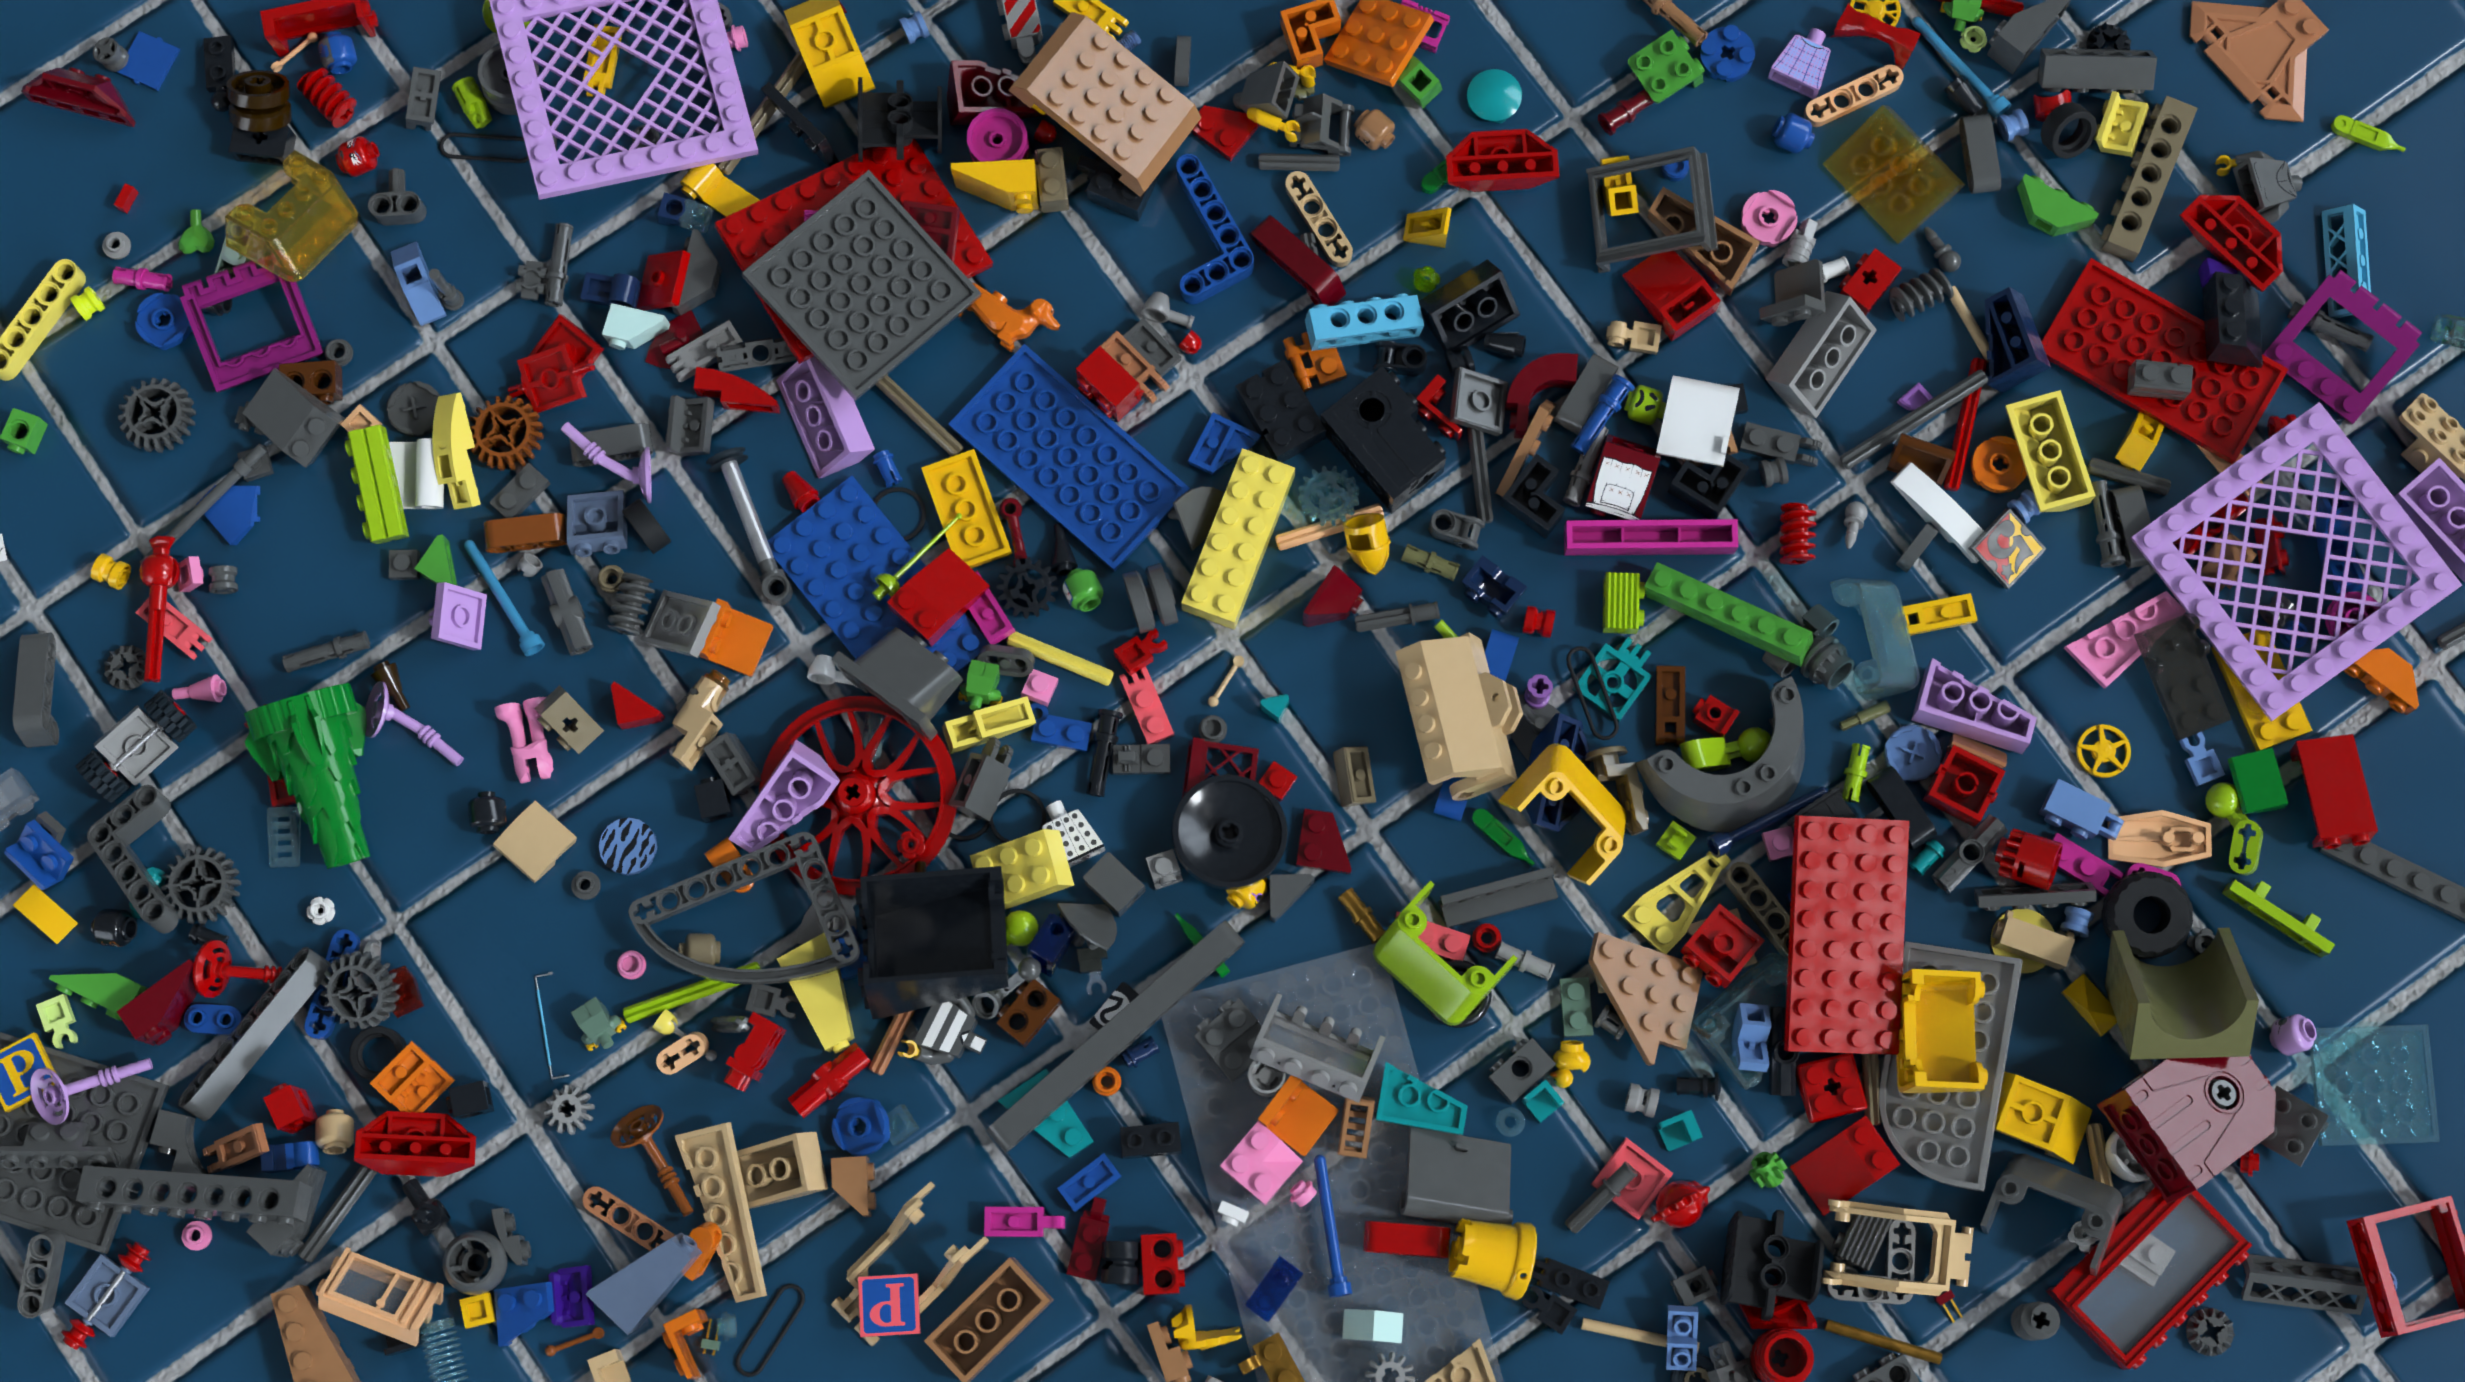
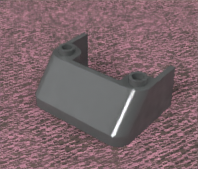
[1980,1153,2123,1277]

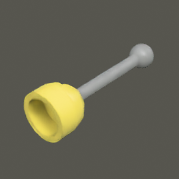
[652,1009,717,1061]

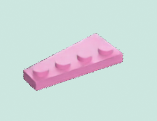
[2064,591,2186,689]

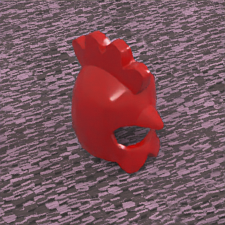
[1651,1180,1710,1228]

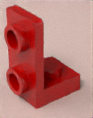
[1416,374,1463,441]

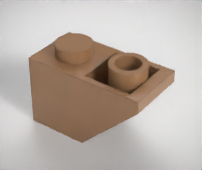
[831,1156,876,1217]

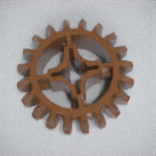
[470,395,544,471]

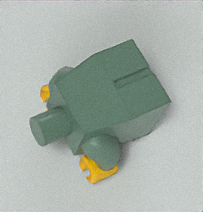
[571,997,627,1051]

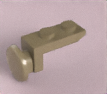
[1585,745,1649,836]

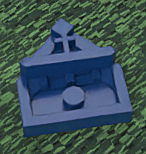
[196,485,260,545]

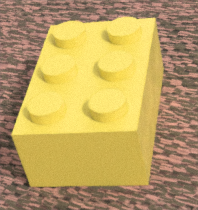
[970,829,1074,910]

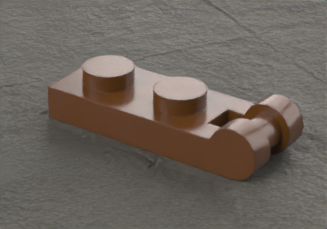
[1655,665,1685,746]

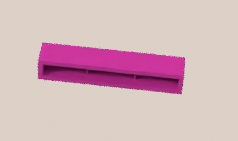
[1564,519,1738,556]

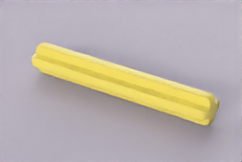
[1007,632,1114,686]

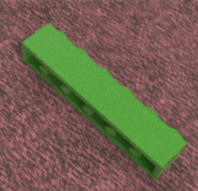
[1644,562,1814,667]

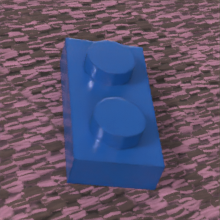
[1057,1153,1122,1212]

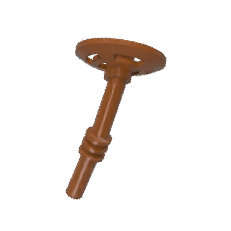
[610,1105,694,1217]

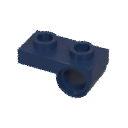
[580,272,642,309]

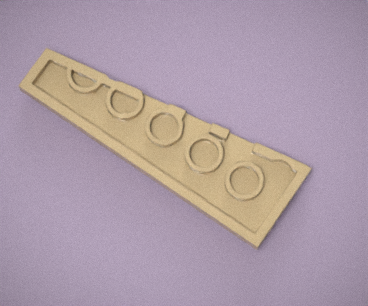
[675,1122,767,1303]

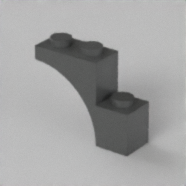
[149,1109,223,1203]

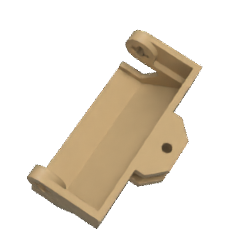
[1395,632,1523,801]

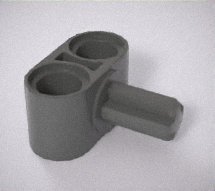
[368,168,427,226]

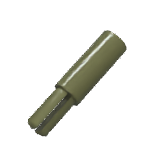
[1839,700,1891,731]

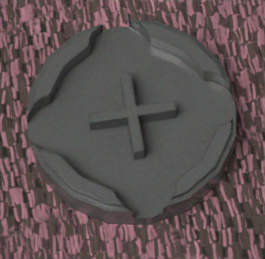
[387,381,440,437]

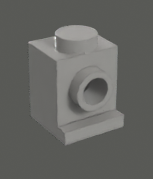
[1146,849,1183,890]

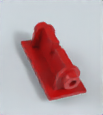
[2254,514,2289,576]

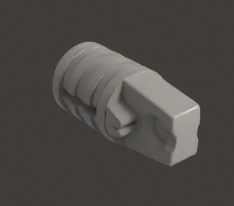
[1782,218,1818,267]

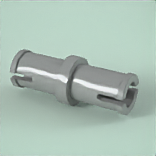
[1495,941,1555,981]

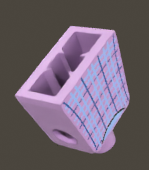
[1768,28,1831,99]

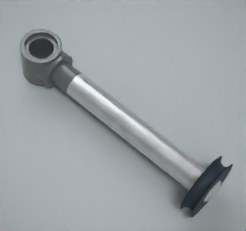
[706,447,793,606]

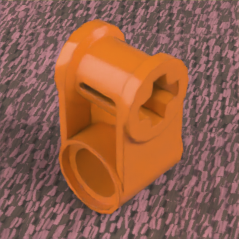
[704,837,754,893]

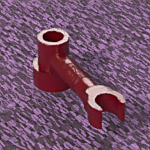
[999,498,1032,566]

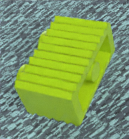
[1602,572,1645,634]

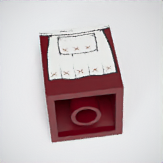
[1585,434,1661,520]

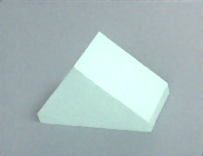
[1342,1309,1403,1343]

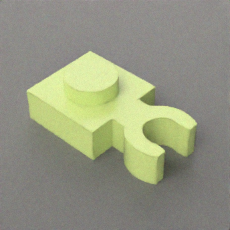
[36,994,78,1049]

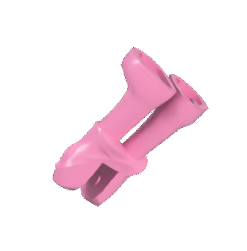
[494,697,554,784]

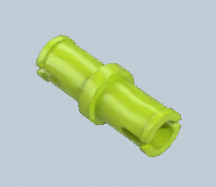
[1842,743,1871,803]

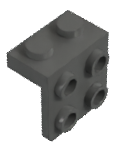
[1759,259,1826,327]

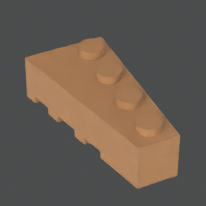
[1647,187,1760,296]
[270,1285,362,1382]

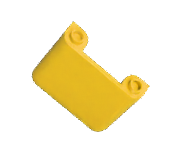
[1896,969,1988,1093]

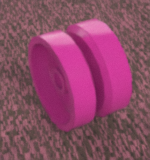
[967,108,1030,162]

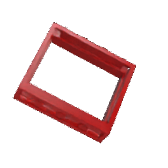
[2346,1195,2465,1338]

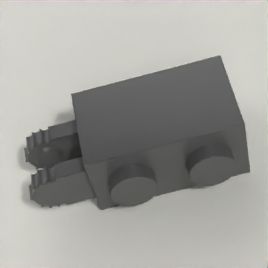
[948,737,1014,821]

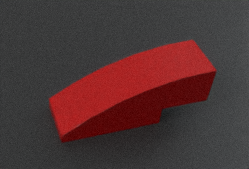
[694,367,780,414]

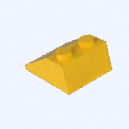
[951,159,1039,214]

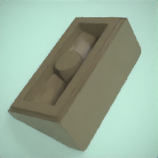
[1333,746,1376,807]

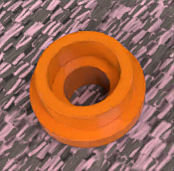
[1092,1067,1121,1096]

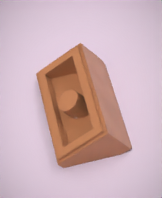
[1946,733,2007,769]

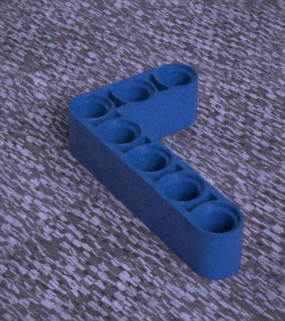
[1176,154,1254,305]

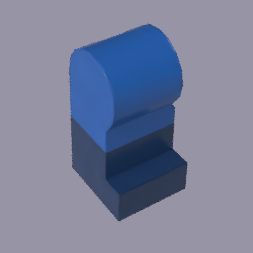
[260,1141,320,1174]

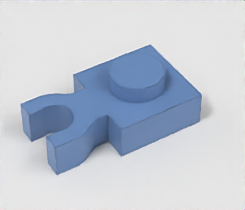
[2179,731,2225,787]

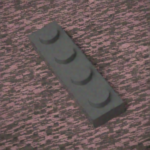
[1974,882,2096,911]

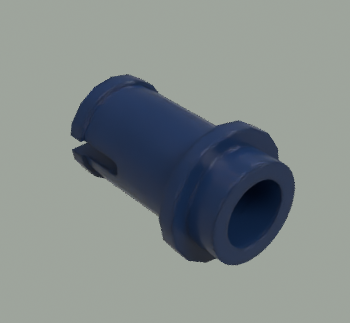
[1120,1036,1160,1068]

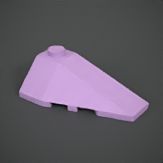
[728,740,840,853]

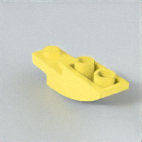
[432,392,481,510]

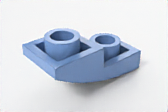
[1666,1305,1698,1371]

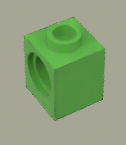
[0,408,48,455]

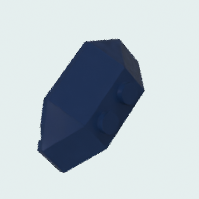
[1526,713,1590,832]

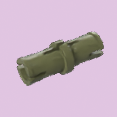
[1401,544,1460,581]

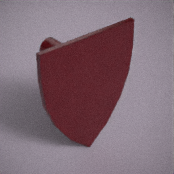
[645,310,704,369]

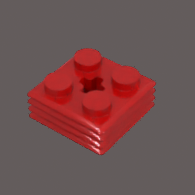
[1796,1053,1868,1123]

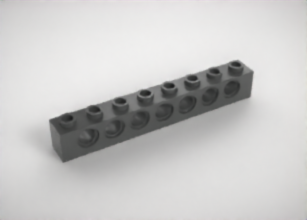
[76,1166,313,1226]

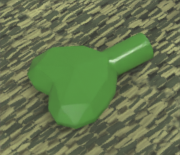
[178,209,215,254]

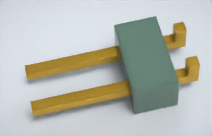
[700,1319,721,1356]

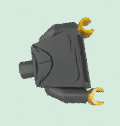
[2215,151,2303,224]

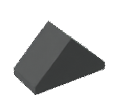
[1270,874,1315,923]

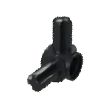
[402,1178,451,1237]

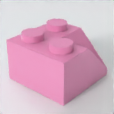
[1220,1121,1303,1206]

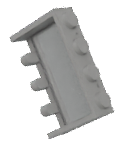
[1250,993,1386,1103]

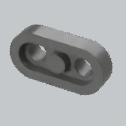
[977,644,1035,677]

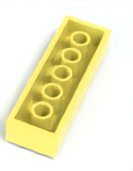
[1181,448,1295,630]

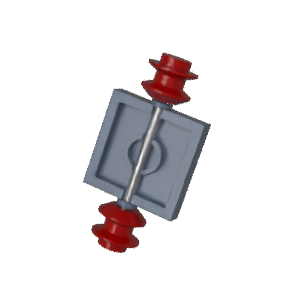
[61,1241,152,1350]

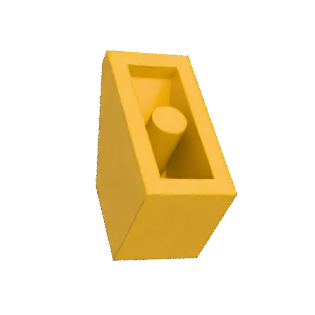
[2115,412,2165,472]

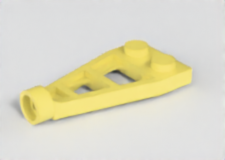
[1622,851,1731,954]

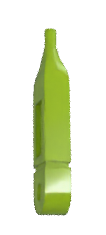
[2331,115,2406,152]

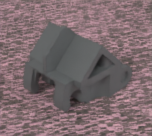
[1290,93,1355,157]

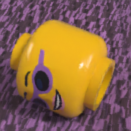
[1226,878,1268,909]

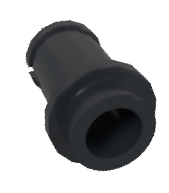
[188,924,229,952]

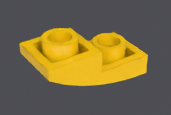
[13,884,78,944]

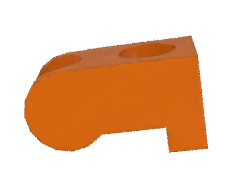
[684,1222,722,1281]

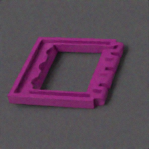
[180,251,325,393]
[2263,270,2423,424]

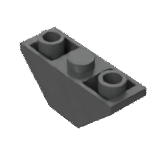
[672,229,722,316]

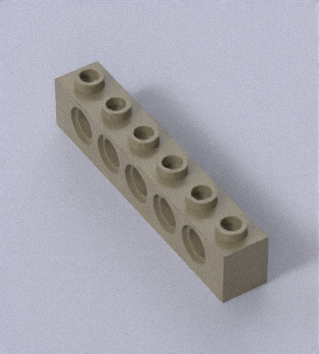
[2101,96,2198,262]

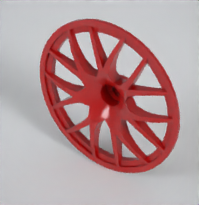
[759,696,957,896]

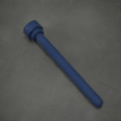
[1707,787,1828,858]

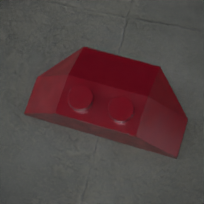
[21,67,136,127]

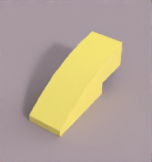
[942,696,1036,754]

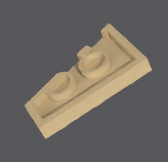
[1425,1338,1496,1382]

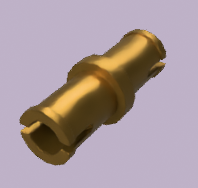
[1338,888,1386,944]

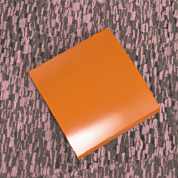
[370,1041,455,1113]

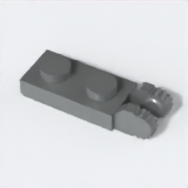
[1739,422,1822,467]

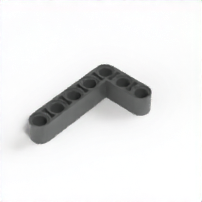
[87,785,179,934]

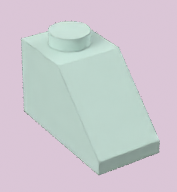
[602,303,670,350]

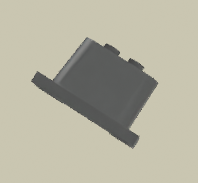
[831,627,963,741]

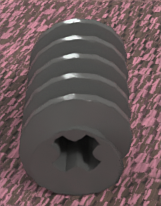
[1889,268,1954,322]
[607,572,655,636]
[2011,1301,2060,1341]

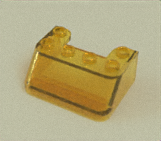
[225,150,358,282]

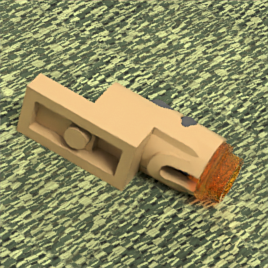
[672,669,731,771]

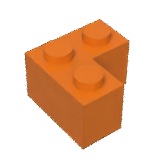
[1280,0,1341,70]

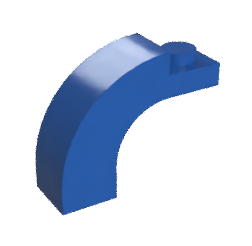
[2316,491,2364,593]

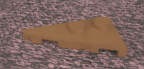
[1496,399,1557,497]

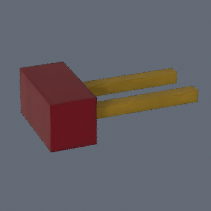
[1933,1289,1963,1323]

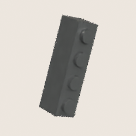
[2037,48,2157,94]

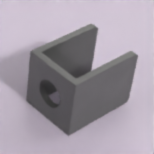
[1083,852,1146,917]

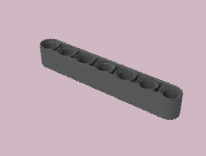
[178,947,331,1121]

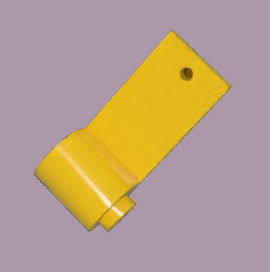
[680,164,760,217]

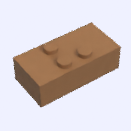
[924,1257,1054,1382]

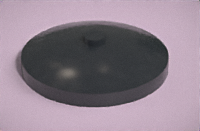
[1171,775,1288,890]

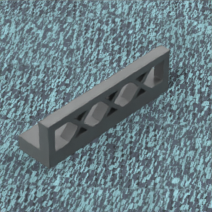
[1439,866,1558,928]
[2241,1254,2367,1315]

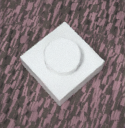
[1217,1200,1249,1227]

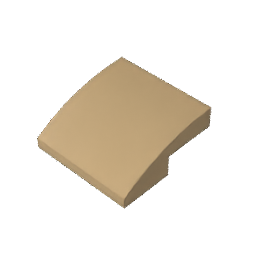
[493,800,577,883]

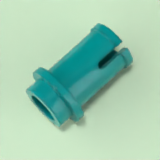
[1909,839,1946,876]

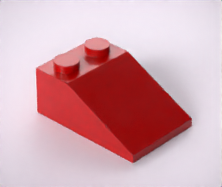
[887,548,990,647]
[1789,1116,1900,1216]

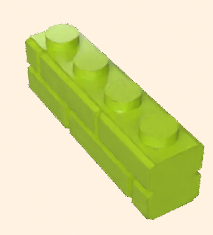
[345,425,409,544]

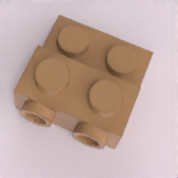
[1147,1321,1194,1382]

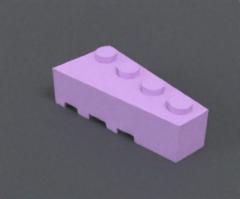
[1912,658,2037,754]

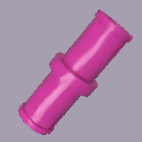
[112,266,173,292]

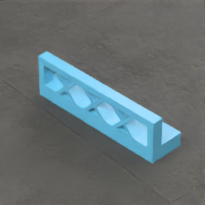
[2322,204,2371,319]

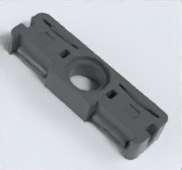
[715,338,797,372]

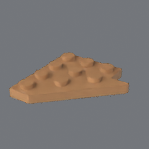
[1588,932,1703,1066]

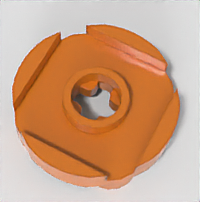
[1971,436,2027,493]

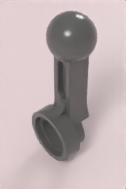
[972,957,1041,1020]

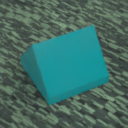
[1260,694,1289,723]

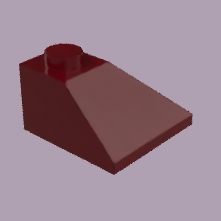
[1303,565,1364,627]

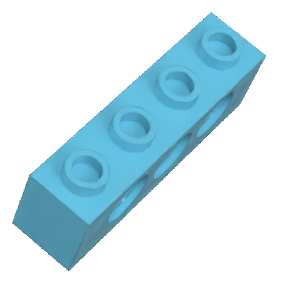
[1305,293,1424,351]

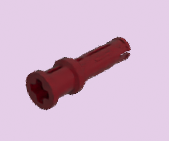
[1598,89,1654,136]

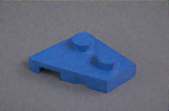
[1188,412,1261,475]
[494,1282,554,1347]

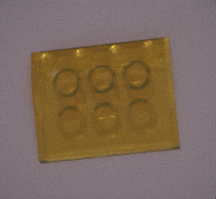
[1823,105,1965,244]

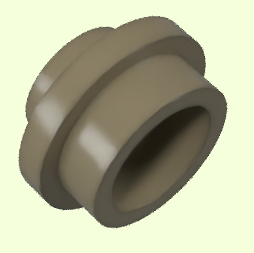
[597,565,626,593]

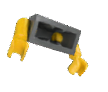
[1233,60,1316,142]

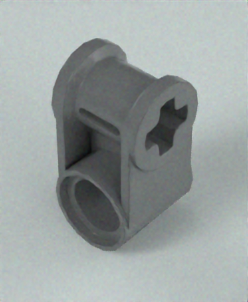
[1429,509,1485,551]

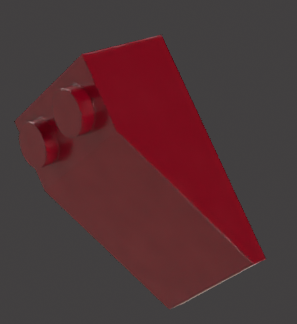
[116,959,207,1046]

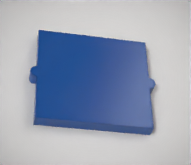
[117,31,180,91]

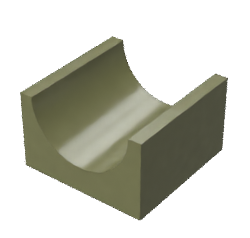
[2105,928,2259,1060]

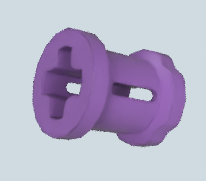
[1524,674,1553,709]

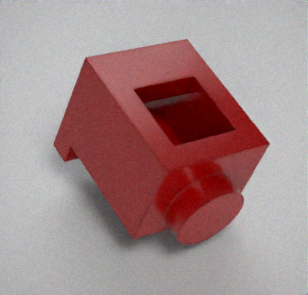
[1692,695,1740,737]

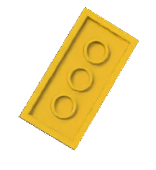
[921,449,1012,568]
[2211,630,2313,751]

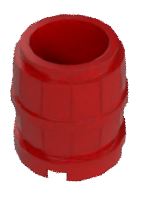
[1749,1328,1814,1382]

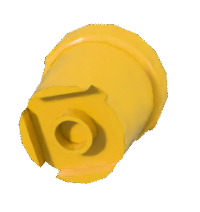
[1448,1218,1537,1300]

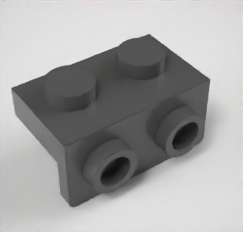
[665,395,715,456]

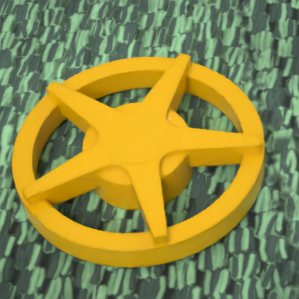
[2076,724,2131,778]

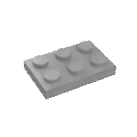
[640,590,721,658]

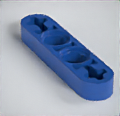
[304,929,361,1040]

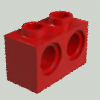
[1141,1233,1185,1296]

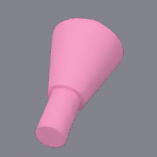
[172,674,227,703]

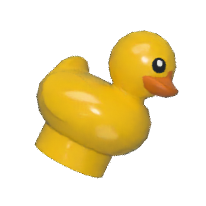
[1549,1040,1591,1088]

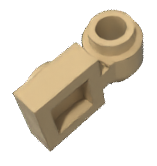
[1606,321,1662,355]

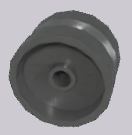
[478,45,543,115]
[1122,563,1178,634]

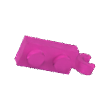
[984,1207,1065,1237]

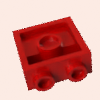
[1680,903,1765,988]

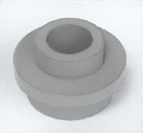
[102,232,131,259]

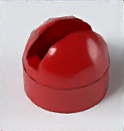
[1034,120,1057,144]
[1178,329,1202,354]

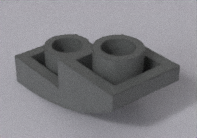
[492,1208,531,1266]

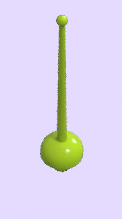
[872,513,962,601]

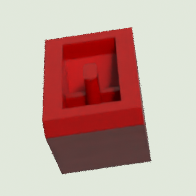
[611,681,665,730]

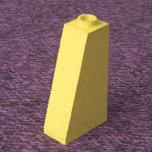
[777,933,855,1054]

